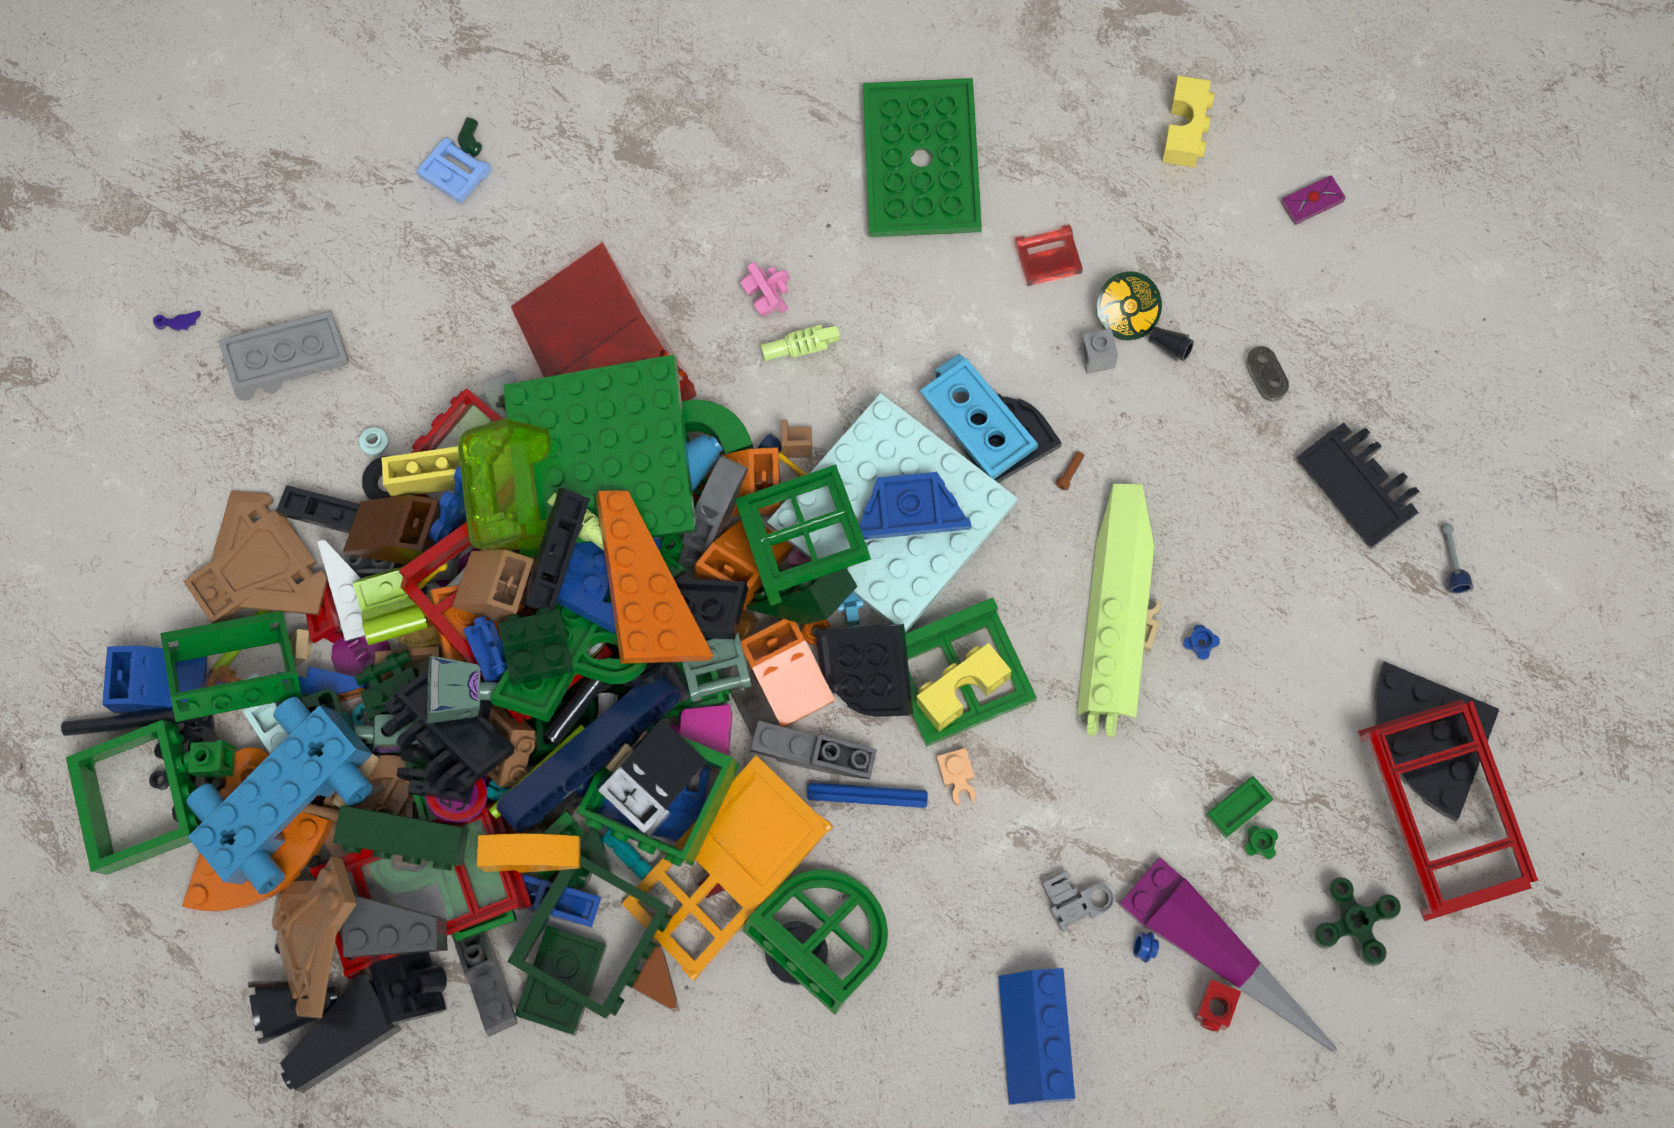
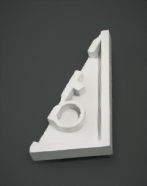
[317,540,365,641]

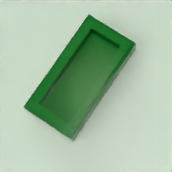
[1206,775,1273,838]

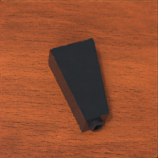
[280,974,401,1093]

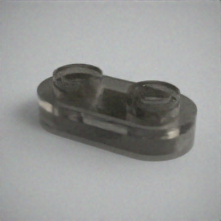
[1246,346,1289,402]
[539,790,583,833]

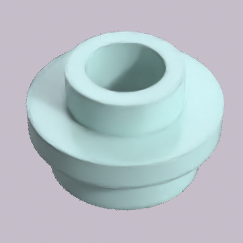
[359,427,389,456]

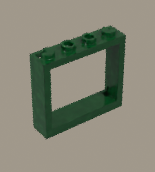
[507,855,673,1019]

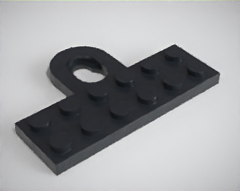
[609,578,749,687]

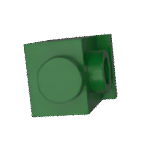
[184,740,236,778]

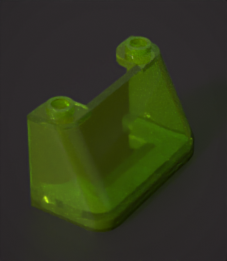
[458,418,550,550]

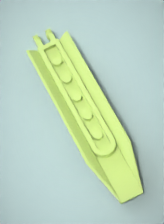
[1077,484,1155,737]

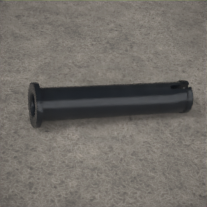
[543,658,606,745]

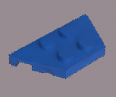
[859,472,971,540]

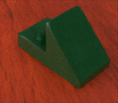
[569,828,613,890]

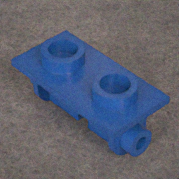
[463,616,508,682]

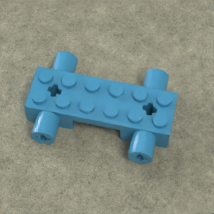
[186,697,373,895]

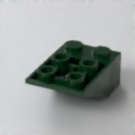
[746,564,858,625]

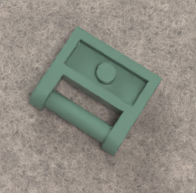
[682,633,752,702]

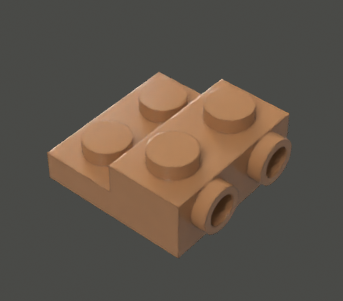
[487,706,536,787]

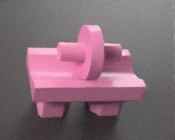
[740,262,790,317]

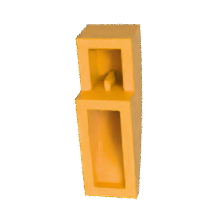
[477,834,581,873]

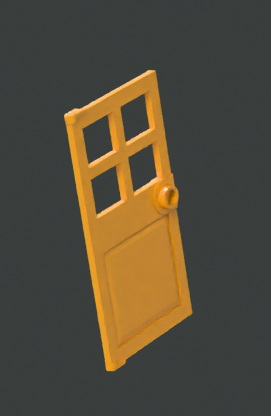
[622,755,833,981]

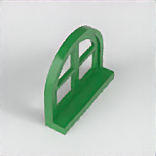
[742,870,888,1015]

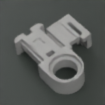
[1041,871,1114,932]

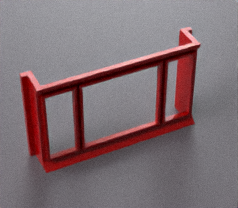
[399,509,613,724]
[1357,699,1538,921]

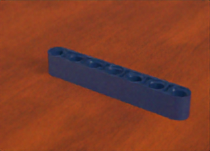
[496,675,681,833]

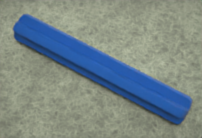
[807,782,928,808]

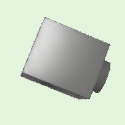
[1080,329,1118,374]

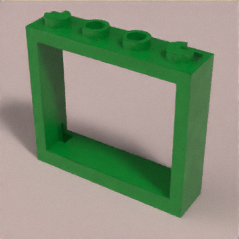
[160,611,301,722]
[66,720,201,875]
[577,724,740,867]

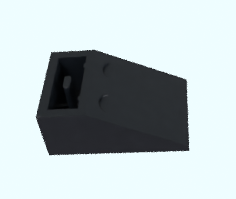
[596,718,706,833]

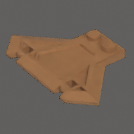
[183,491,328,624]
[272,857,357,1018]

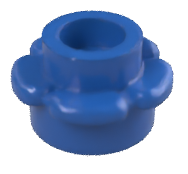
[1133,932,1159,963]

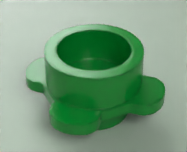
[1245,826,1278,859]

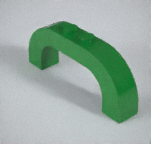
[682,400,754,455]

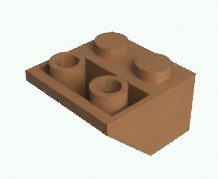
[452,549,534,622]

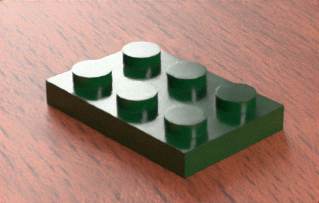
[515,925,607,1036]

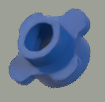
[1183,625,1220,660]

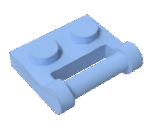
[416,137,492,204]

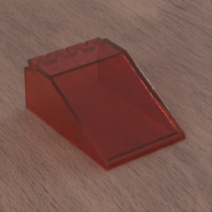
[511,242,689,379]

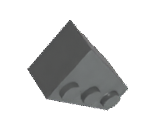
[343,895,448,958]

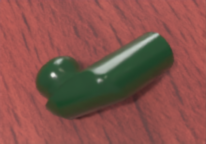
[458,117,482,157]

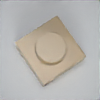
[289,629,312,666]

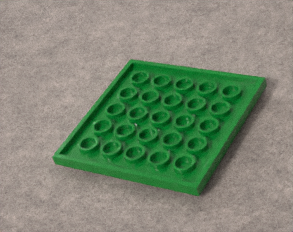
[503,355,697,558]

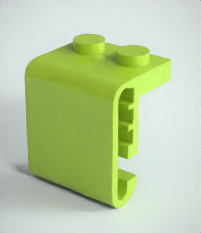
[352,566,428,645]

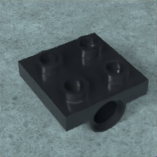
[369,952,447,1026]

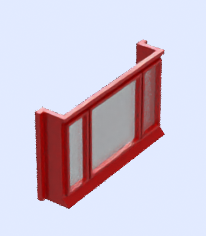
[309,801,533,979]

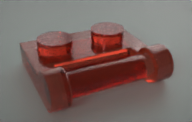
[1014,224,1083,286]

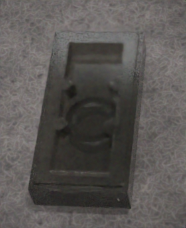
[730,671,779,738]

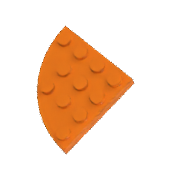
[182,788,333,912]

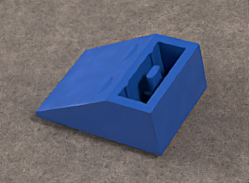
[102,646,207,713]

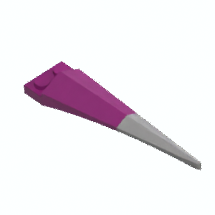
[1118,857,1337,1051]

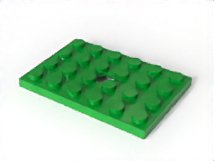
[863,78,982,237]

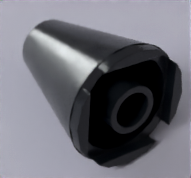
[248,981,337,1045]

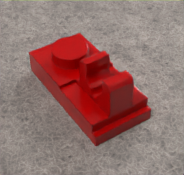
[306,582,343,643]

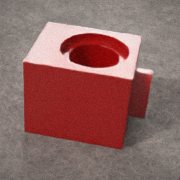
[1195,979,1242,1033]

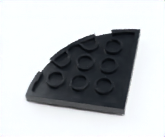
[1374,662,1500,821]

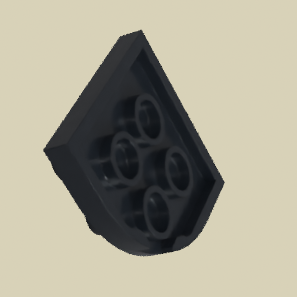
[946,394,1062,483]
[816,624,913,717]

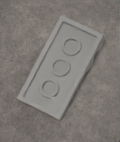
[218,311,348,401]

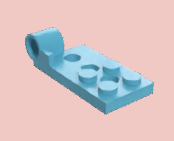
[920,354,1038,480]

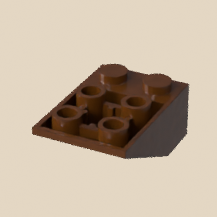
[343,495,441,565]

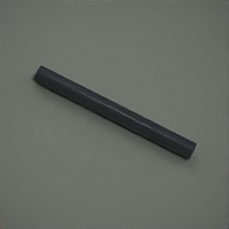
[61,709,208,736]

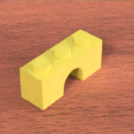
[1162,76,1214,168]
[916,643,1011,732]

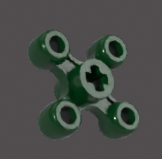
[1312,877,1401,966]

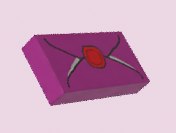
[1281,175,1346,225]

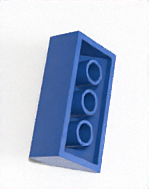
[999,968,1075,1105]

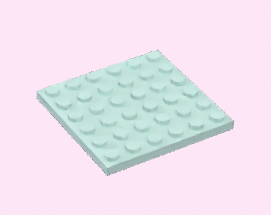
[767,393,1018,634]

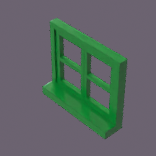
[735,464,871,606]
[905,597,1037,747]

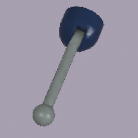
[1441,523,1473,594]

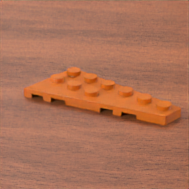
[596,491,713,664]

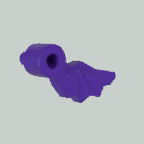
[153,311,201,332]

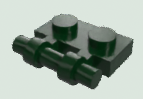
[355,649,420,721]

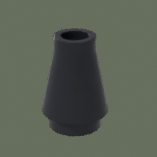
[1149,326,1194,361]

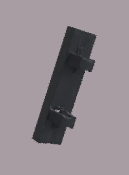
[276,485,360,533]
[521,488,590,611]

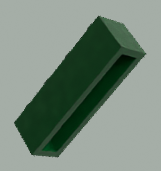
[333,805,470,871]

